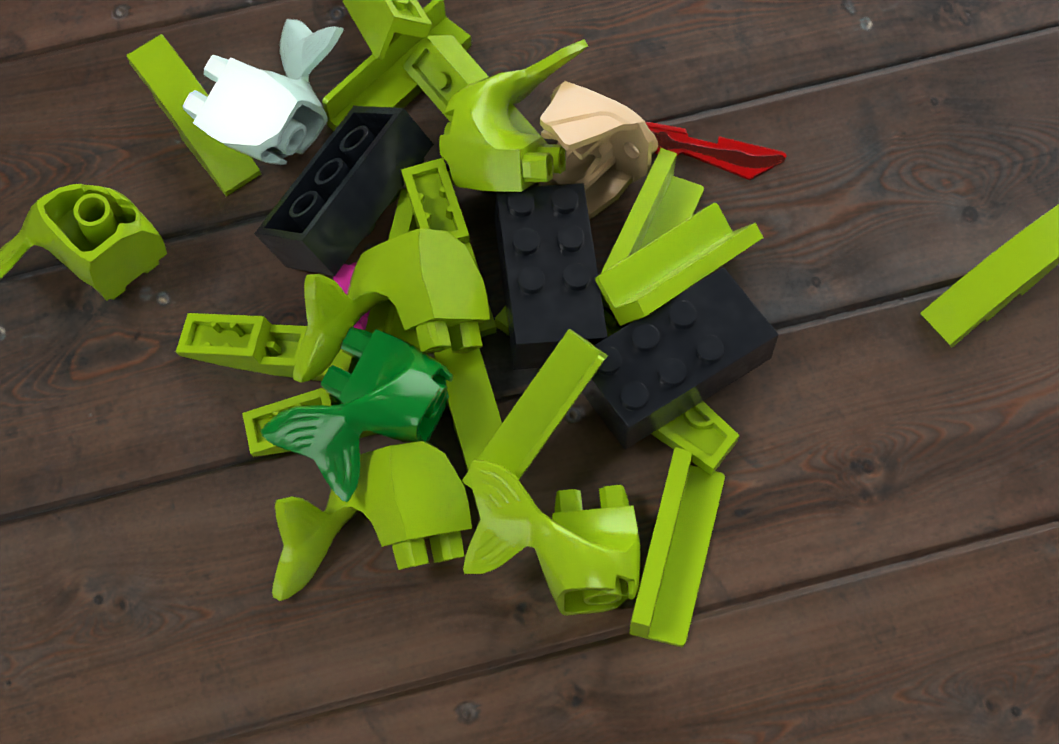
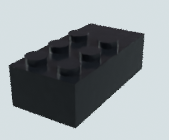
[254,106,434,276]
[494,183,608,370]
[582,267,779,450]

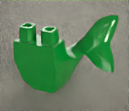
[260,327,453,502]

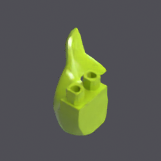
[439,39,588,192]
[0,184,167,301]
[293,229,490,383]
[272,441,472,601]
[463,459,640,616]

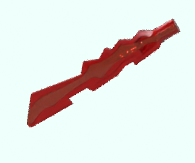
[645,122,786,180]

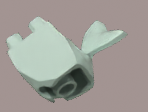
[182,19,344,165]

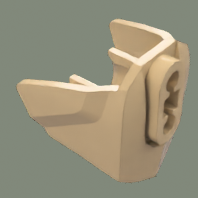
[539,81,658,219]

